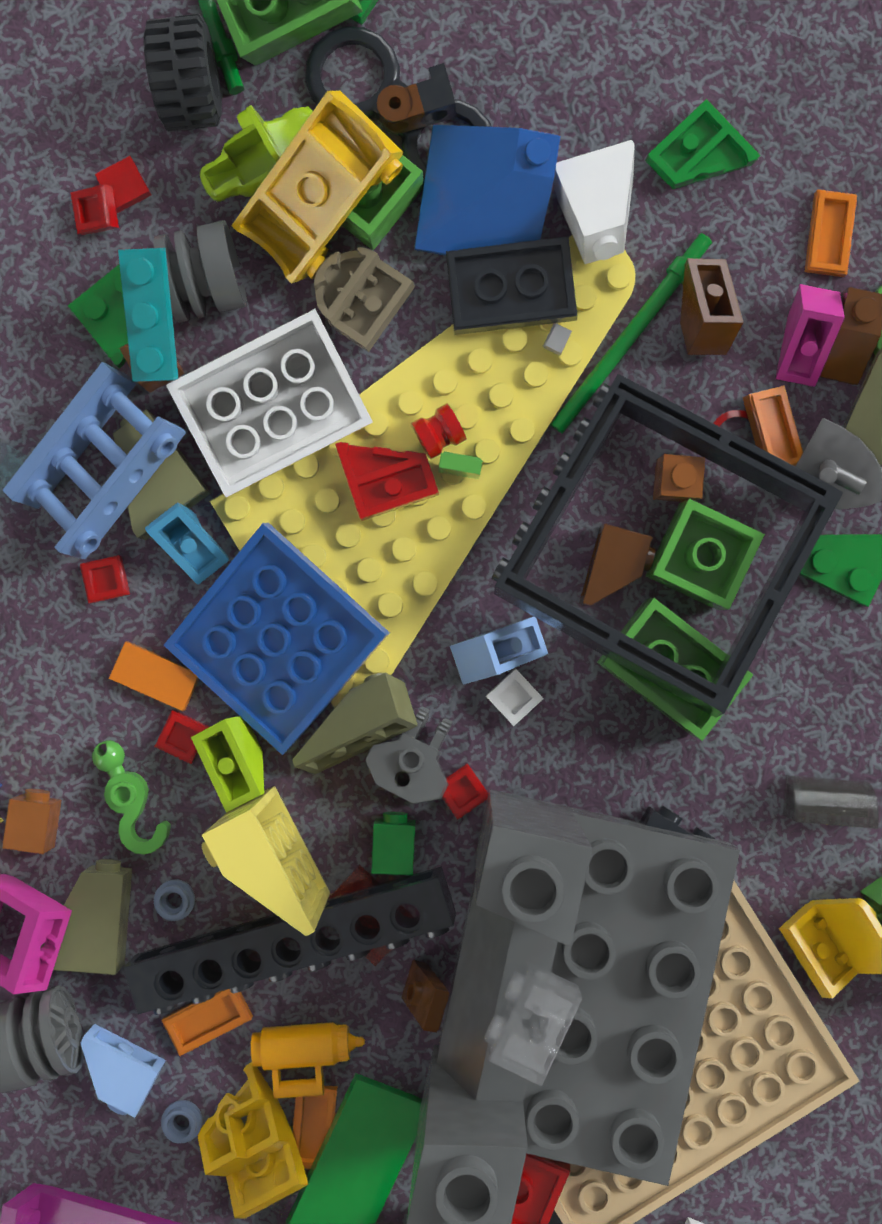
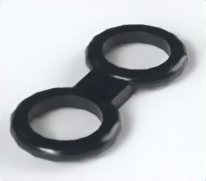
[305,26,492,185]

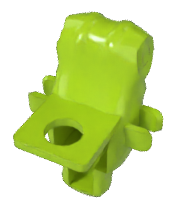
[200,105,313,202]

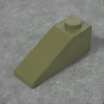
[292,672,418,774]

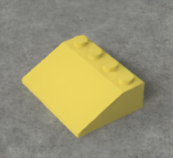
[202,786,330,936]

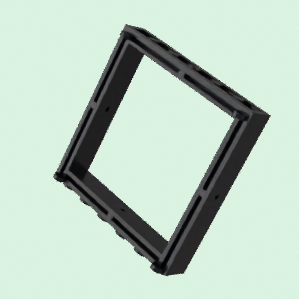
[491,374,843,718]

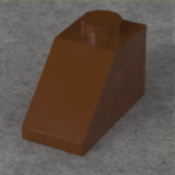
[680,258,744,355]
[819,287,882,385]
[579,524,655,606]

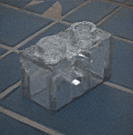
[484,962,582,1086]

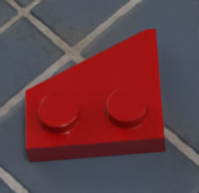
[335,442,439,521]

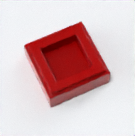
[95,156,152,213]
[70,184,119,235]
[80,555,130,603]
[154,710,209,764]
[442,763,489,820]

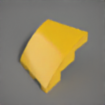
[197,1062,308,1219]

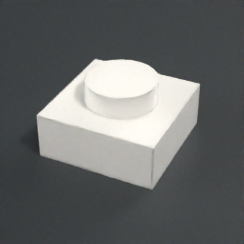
[486,668,544,726]

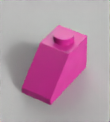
[776,284,845,387]

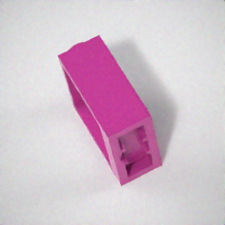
[0,874,72,994]

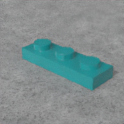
[118,248,179,382]

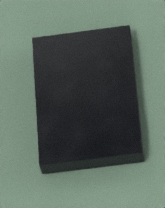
[446,236,577,335]

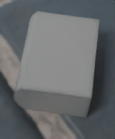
[543,323,572,355]

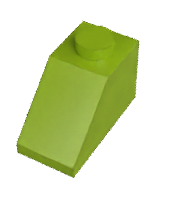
[191,716,264,813]

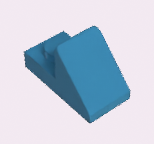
[145,502,229,585]

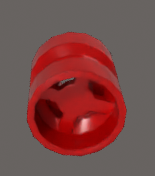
[411,403,467,460]

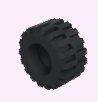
[143,14,222,132]

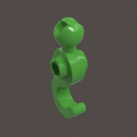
[92,740,171,855]

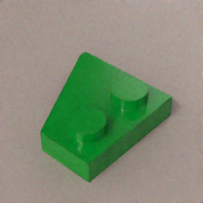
[645,99,760,189]
[68,264,128,368]
[799,534,882,607]

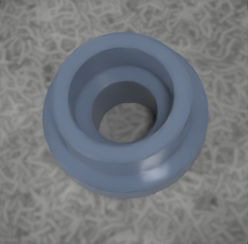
[154,879,195,921]
[161,1100,203,1143]

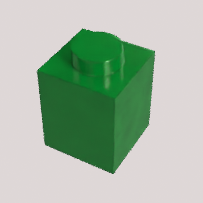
[371,811,416,875]

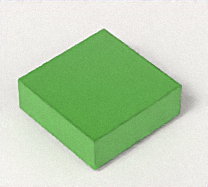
[439,451,483,480]

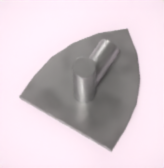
[795,418,882,509]

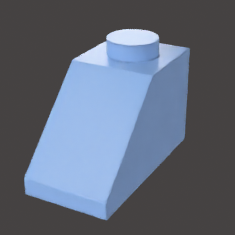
[450,617,548,685]
[80,1024,166,1118]

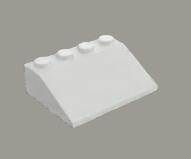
[166,309,373,497]

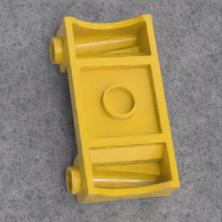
[231,91,403,284]

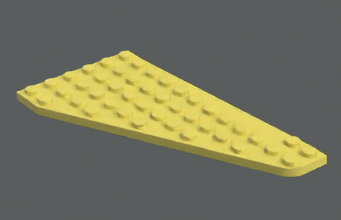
[210,235,635,708]

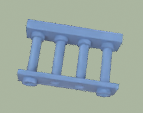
[3,362,186,559]

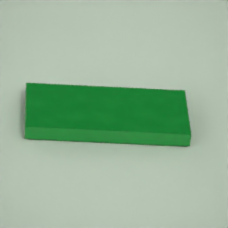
[286,1073,422,1224]

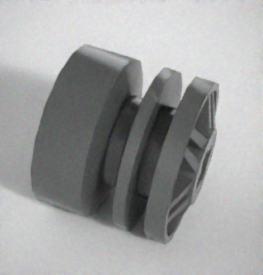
[153,220,248,323]
[0,985,84,1093]

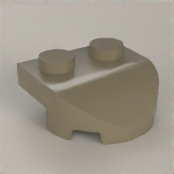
[314,247,415,353]

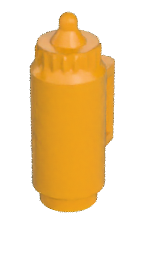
[251,1022,365,1099]

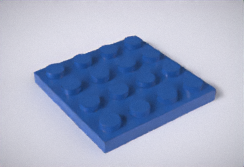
[164,522,390,755]

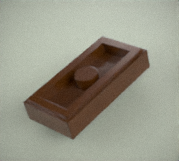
[401,959,450,1033]

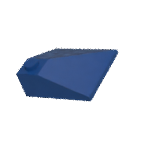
[414,125,561,256]

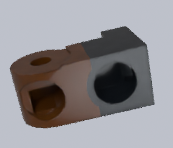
[377,63,456,134]

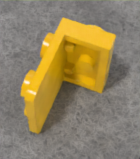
[779,898,882,998]

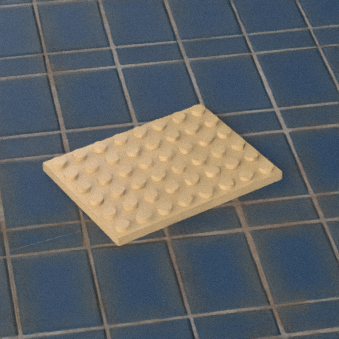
[554,881,860,1224]

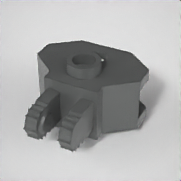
[366,706,453,804]

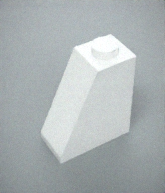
[554,140,635,264]

